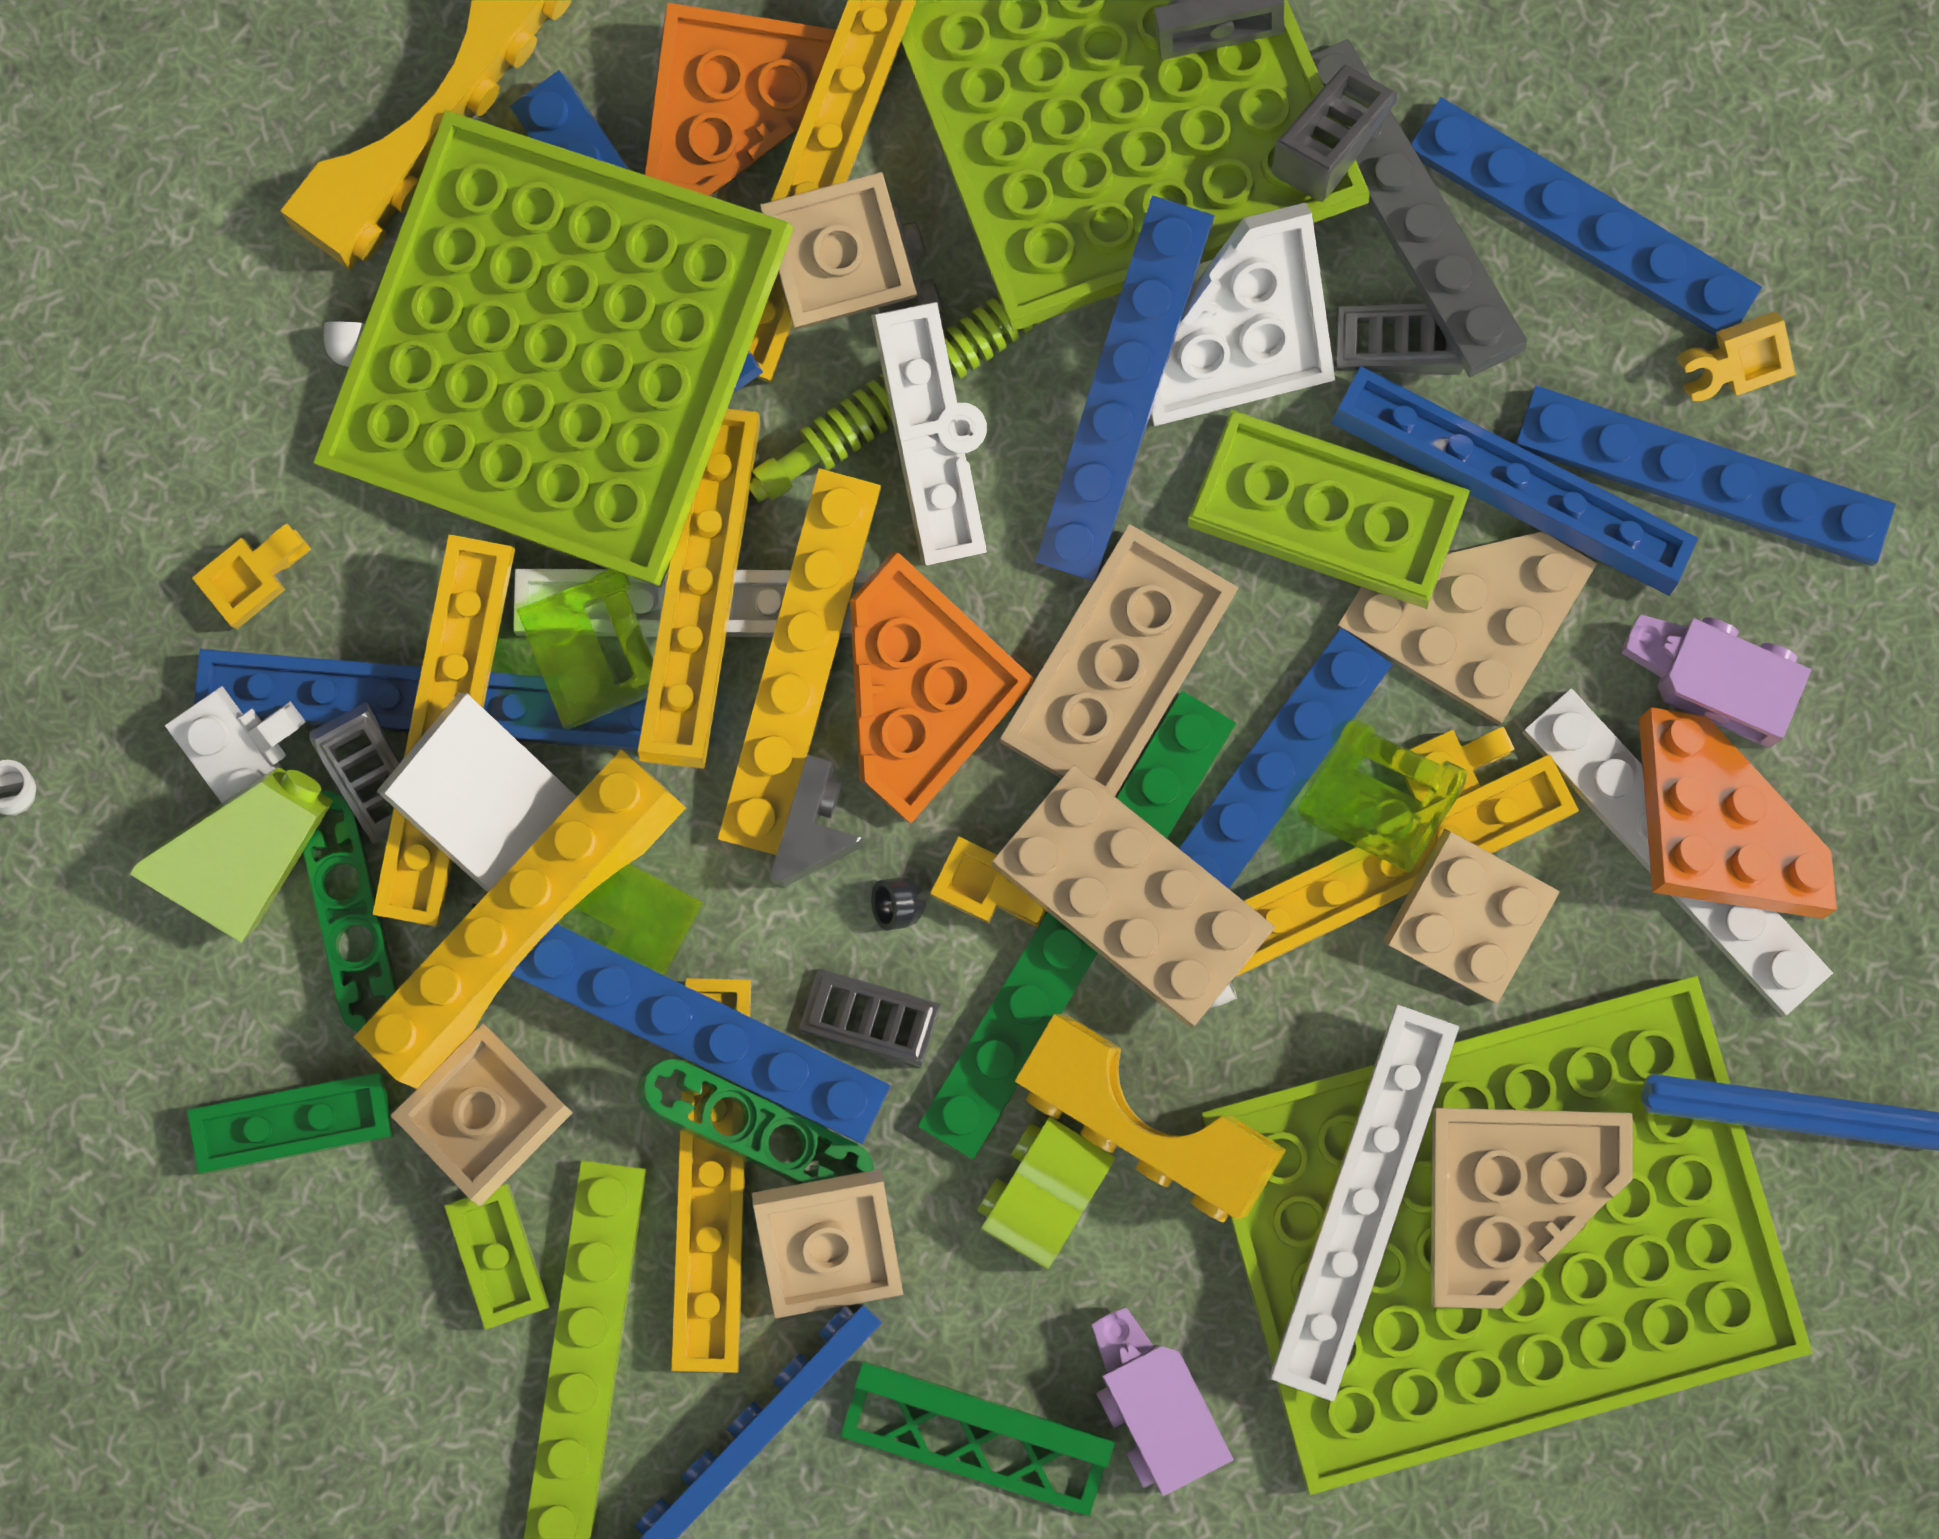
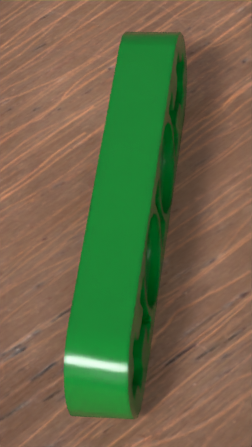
[303,791,398,1032]
[637,1059,874,1185]

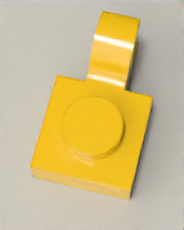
[192,524,312,630]
[1394,726,1515,815]
[930,836,1046,928]

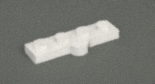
[871,302,987,566]

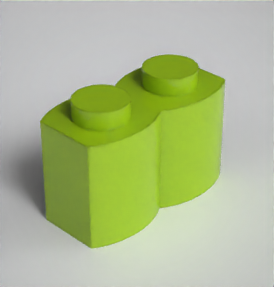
[977,1116,1116,1271]

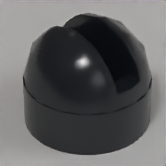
[871,877,926,931]

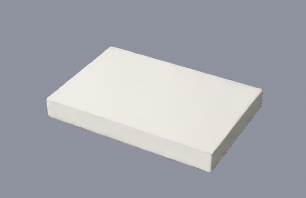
[377,693,577,892]

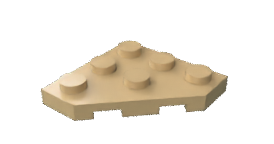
[1336,531,1597,726]
[1431,1108,1633,1309]

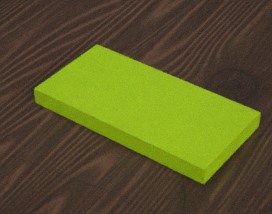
[1188,410,1470,609]

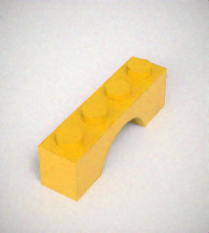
[1015,1014,1286,1223]

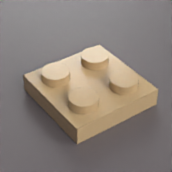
[760,172,917,331]
[1382,828,1560,1004]
[391,1023,573,1207]
[752,1169,903,1319]

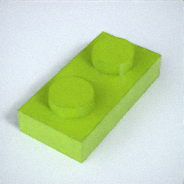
[444,1184,550,1330]

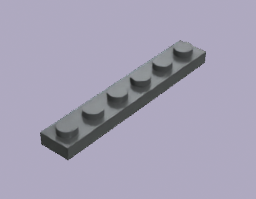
[1312,39,1527,378]

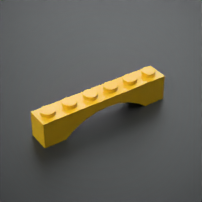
[280,0,572,270]
[354,749,686,1089]

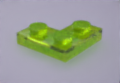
[573,864,705,976]

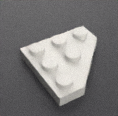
[1150,203,1335,426]

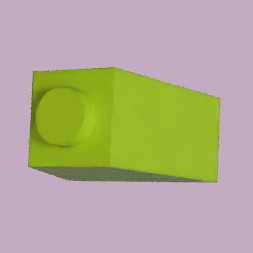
[130,767,333,943]

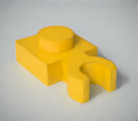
[1677,311,1795,401]

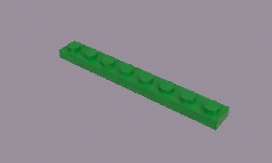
[918,690,1236,1161]

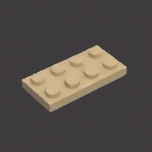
[1000,524,1239,797]
[992,764,1275,1029]

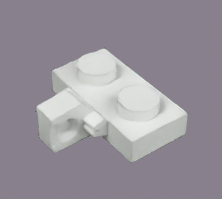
[165,686,305,803]

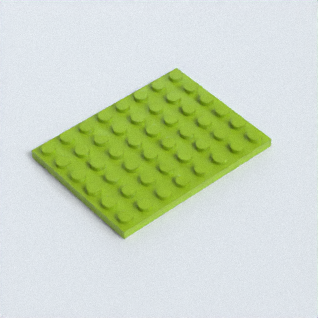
[1200,976,1813,1495]

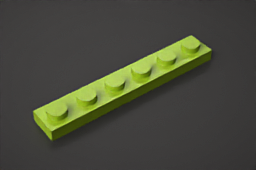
[524,1160,647,1539]

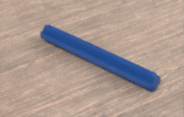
[1641,1074,1939,1151]

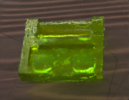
[516,569,654,731]
[1297,718,1467,872]

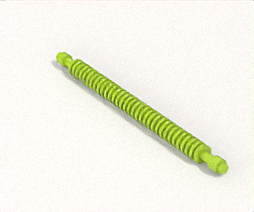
[749,293,1046,504]

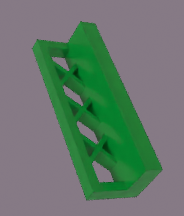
[840,1361,1115,1517]

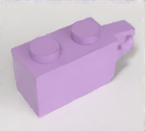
[1621,614,1812,748]
[1091,1307,1234,1496]

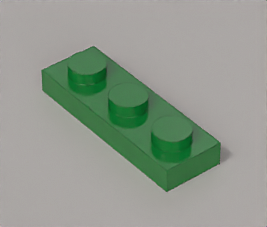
[187,1072,394,1175]

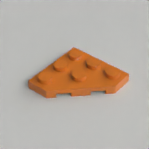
[644,2,837,196]
[850,552,1035,824]
[1639,707,1837,919]

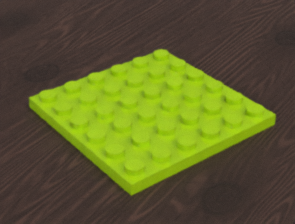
[900,0,1369,332]
[313,110,794,587]

